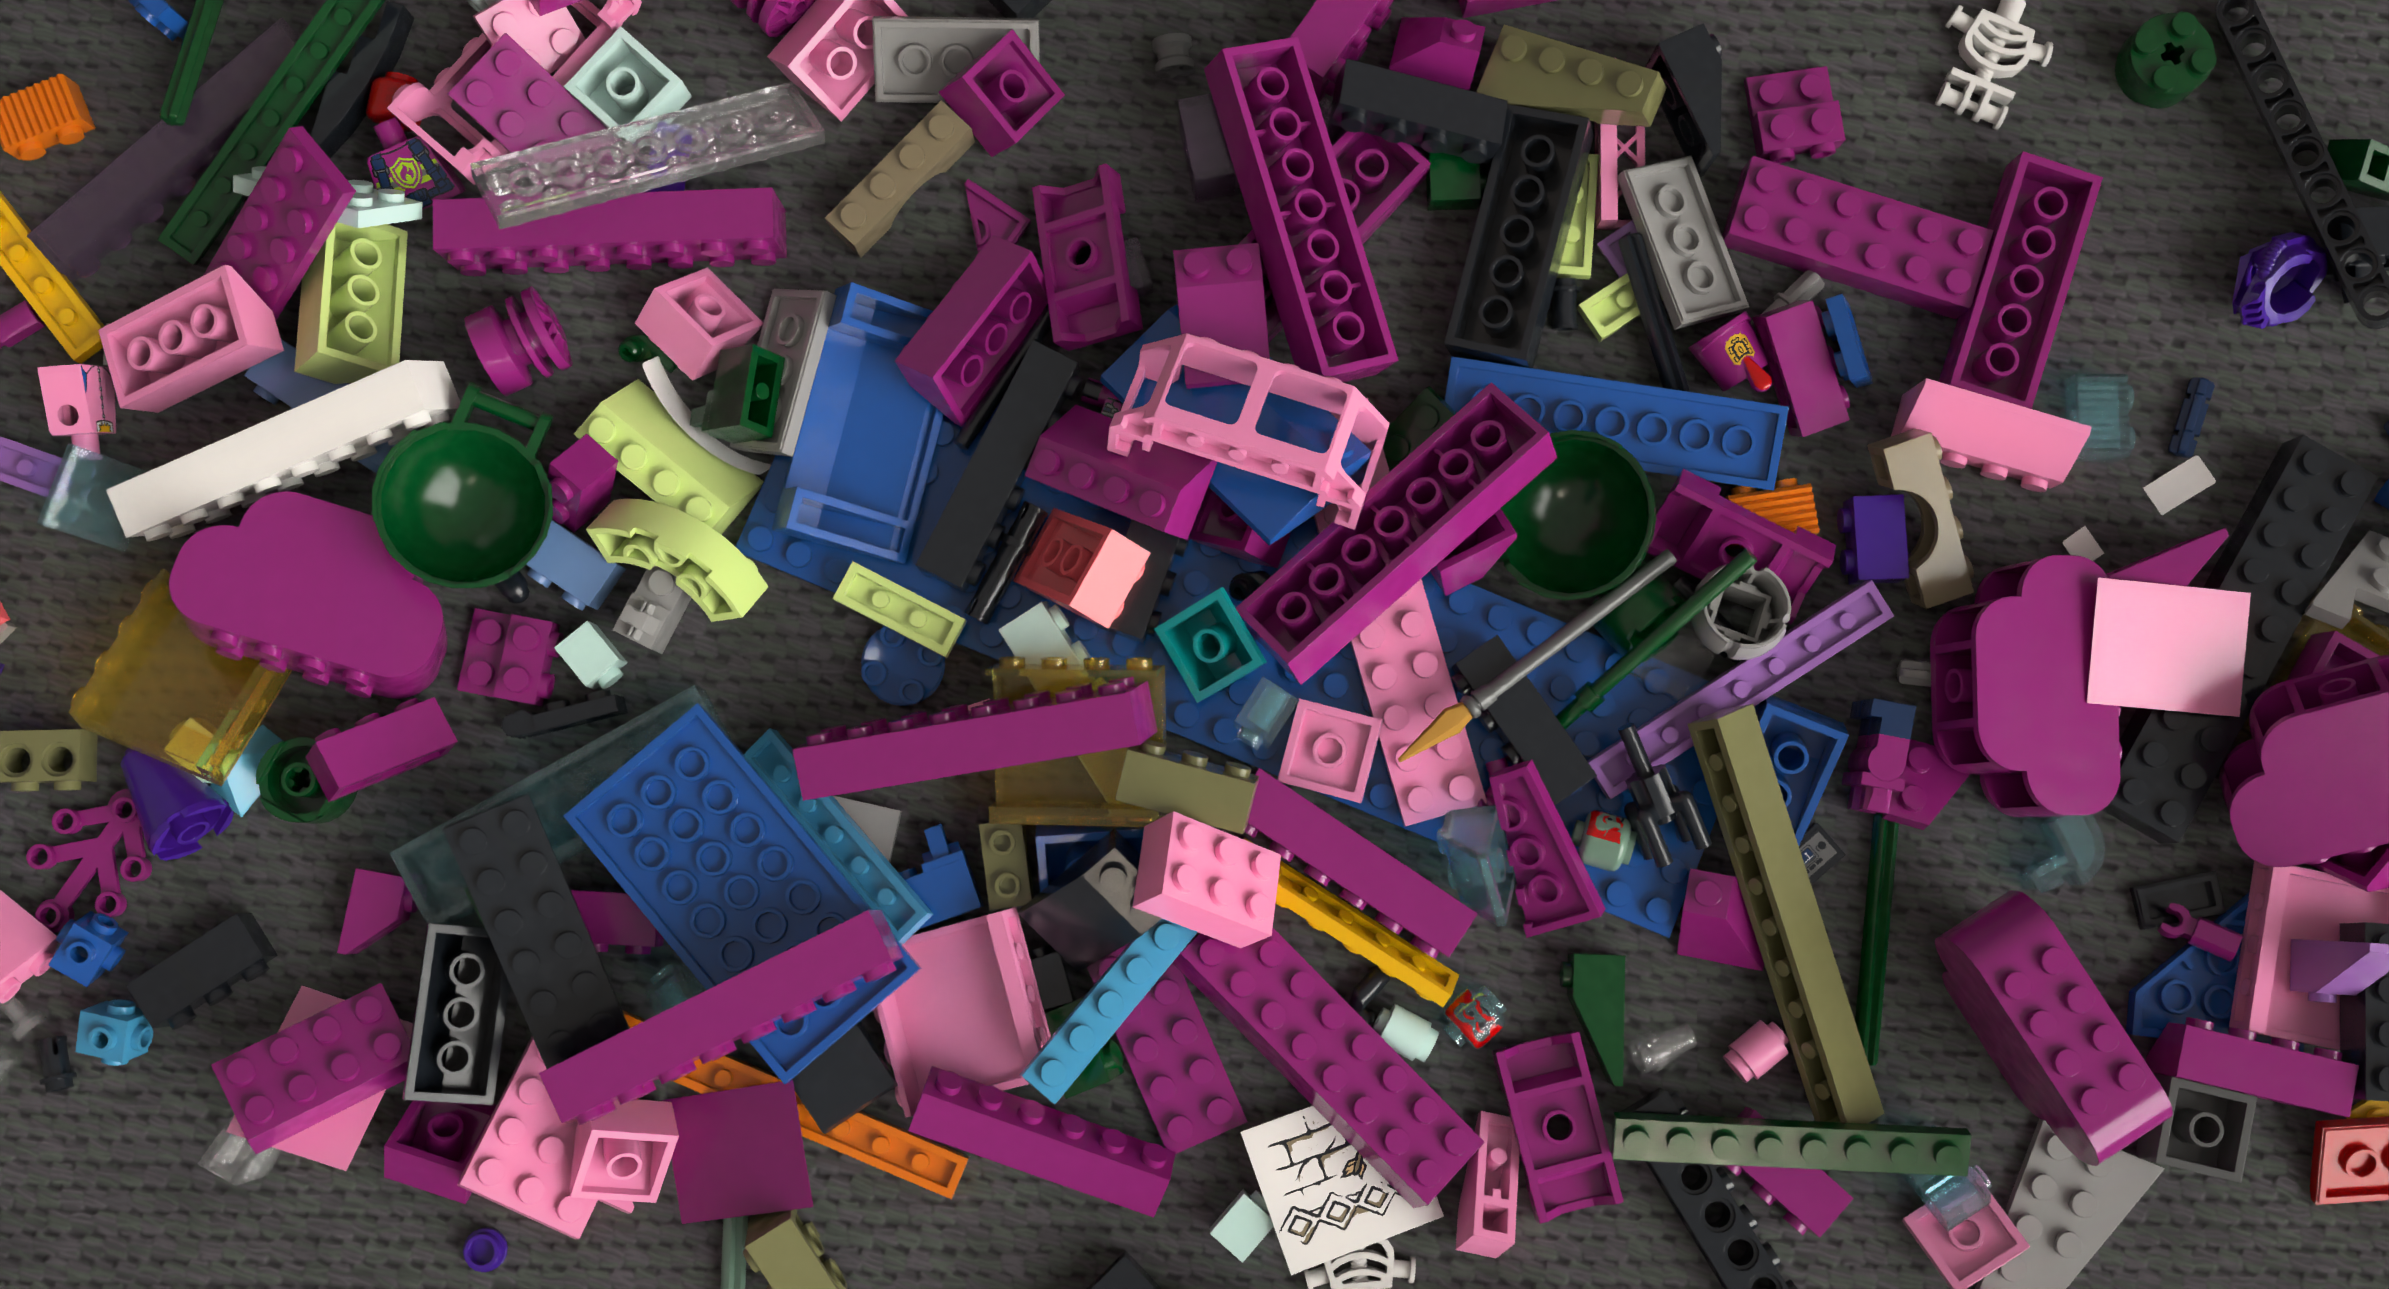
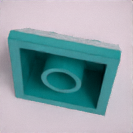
[1154,587,1267,703]

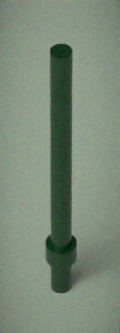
[1556,548,1758,730]

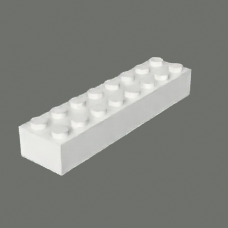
[106,360,460,541]

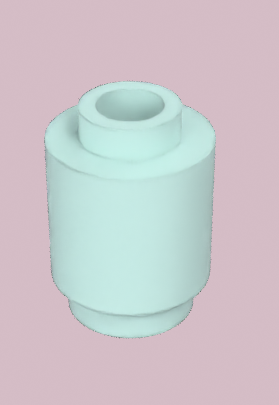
[1373,1004,1439,1062]

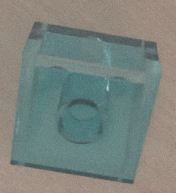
[1437,805,1516,926]

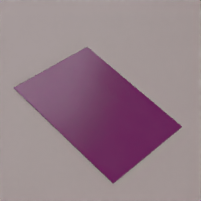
[662,1080,813,1224]

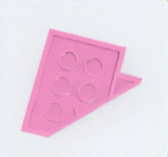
[457,1036,634,1239]

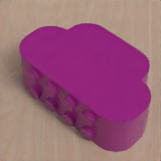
[169,491,448,699]
[1930,555,2122,817]
[2219,655,2389,867]
[1935,890,2173,1166]

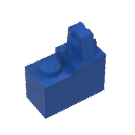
[899,824,984,930]

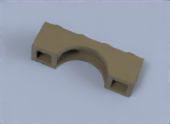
[825,100,975,258]
[1867,428,1974,609]

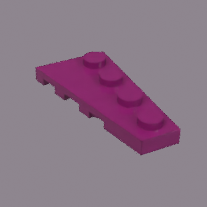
[1489,759,1606,938]

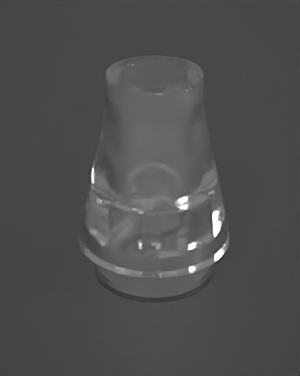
[1629,1023,1697,1074]

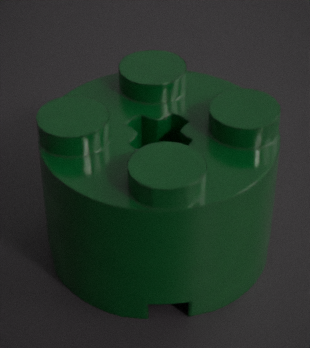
[2115,12,2217,109]
[1593,562,1687,663]
[256,737,358,824]

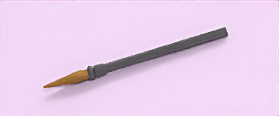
[1398,549,1677,762]

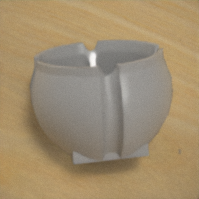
[1691,564,1791,660]

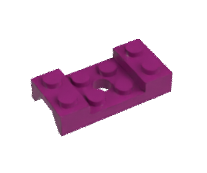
[1032,163,1143,351]
[1647,469,1836,624]
[1492,1030,1624,1224]

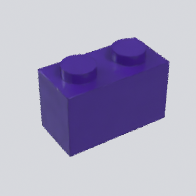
[1837,494,1909,585]

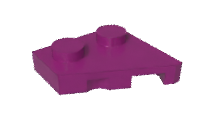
[1882,739,1970,830]

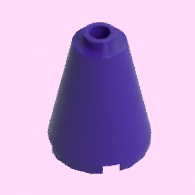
[121,741,234,861]

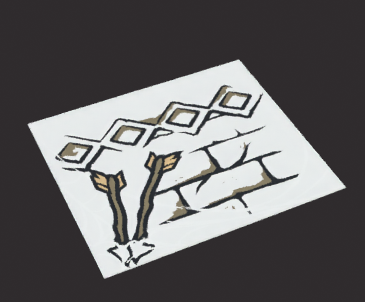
[1240,1106,1444,1275]

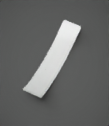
[642,356,771,475]
[2063,455,2216,561]

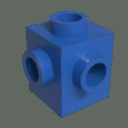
[48,911,129,987]

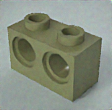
[0,729,98,792]
[979,819,1035,910]

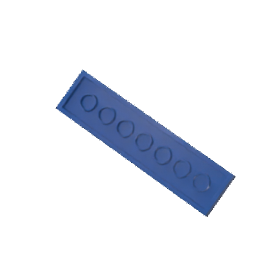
[1445,356,1789,491]

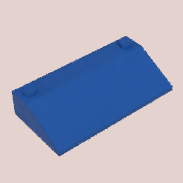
[771,282,944,564]
[1100,304,1371,546]

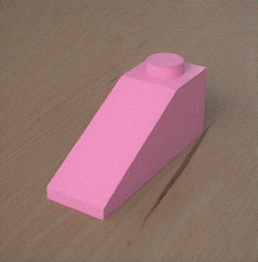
[1455,1111,1520,1258]

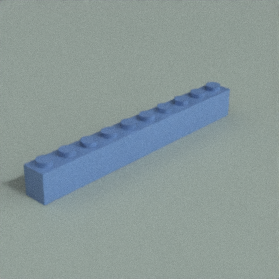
[244,339,626,611]

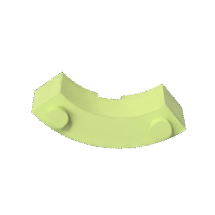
[586,499,768,622]

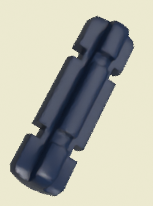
[2168,377,2215,458]

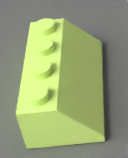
[294,222,408,384]
[574,379,764,535]

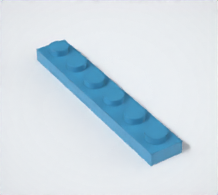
[744,728,933,944]
[1020,919,1197,1104]

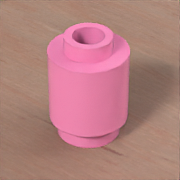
[1723,1020,1789,1083]

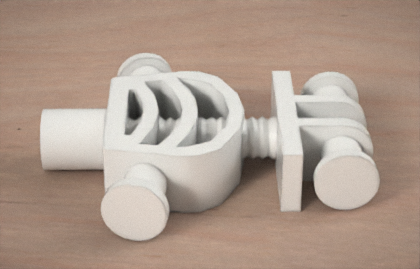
[1935,0,2053,130]
[1304,1181,1416,1289]

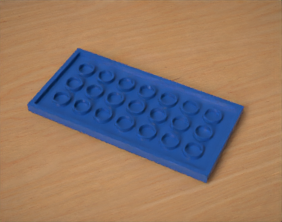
[563,703,922,1085]

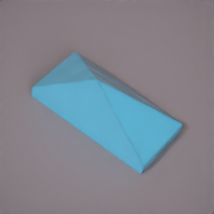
[210,725,284,817]

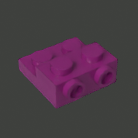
[1744,66,1846,164]
[457,608,564,707]

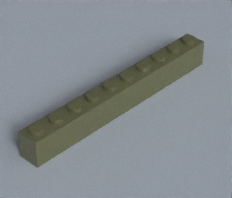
[1687,704,1885,1124]

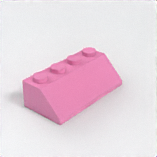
[98,265,284,413]
[1891,378,2092,492]

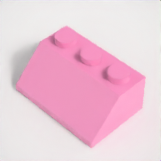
[767,0,908,122]

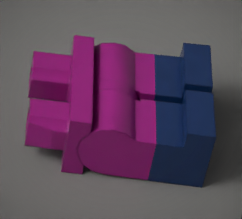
[1841,698,1916,814]

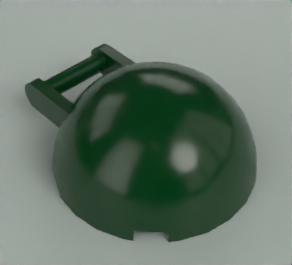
[372,382,553,589]
[1496,430,1657,600]

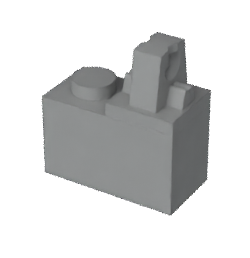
[613,565,691,654]

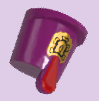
[1688,311,1772,392]

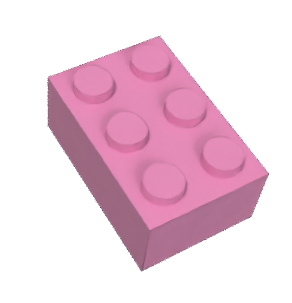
[1133,811,1281,948]

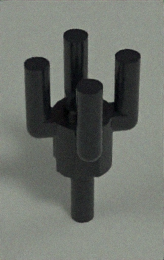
[1618,723,1712,868]

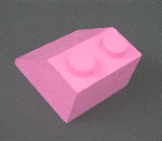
[635,267,763,381]
[569,1099,679,1203]

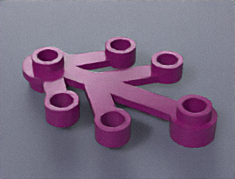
[26,789,152,933]

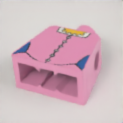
[38,364,116,461]

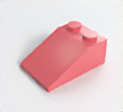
[1013,508,1151,629]

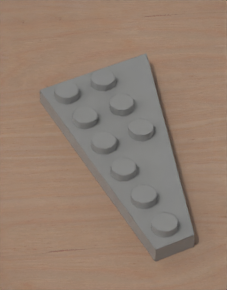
[1975,1118,2165,1289]

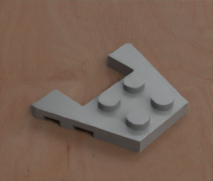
[2304,530,2389,629]

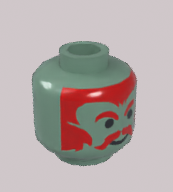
[1571,810,1637,872]

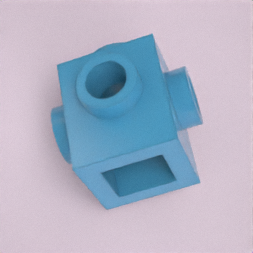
[75,999,153,1066]

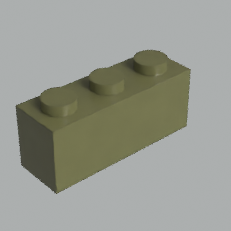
[1115,739,1259,834]

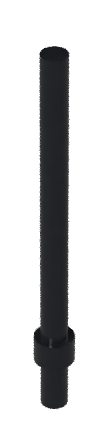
[953,246,1091,451]

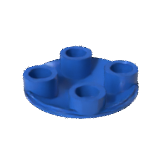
[861,626,945,706]

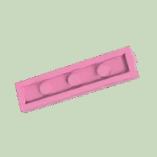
[1594,121,1645,230]

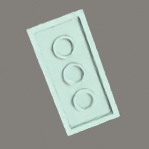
[233,166,423,228]

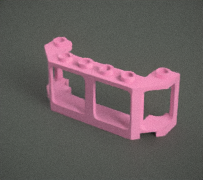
[387,0,642,185]
[1107,333,1390,530]

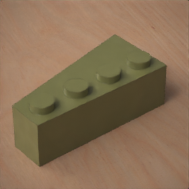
[1476,24,1667,127]
[743,1209,847,1289]

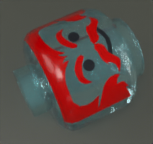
[1443,985,1507,1049]

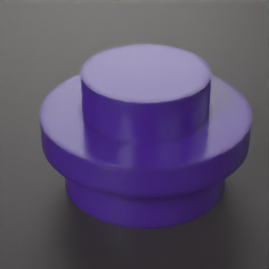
[463,1227,508,1272]

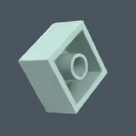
[563,26,692,156]

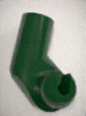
[618,334,677,373]

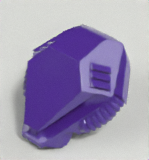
[2232,232,2328,329]

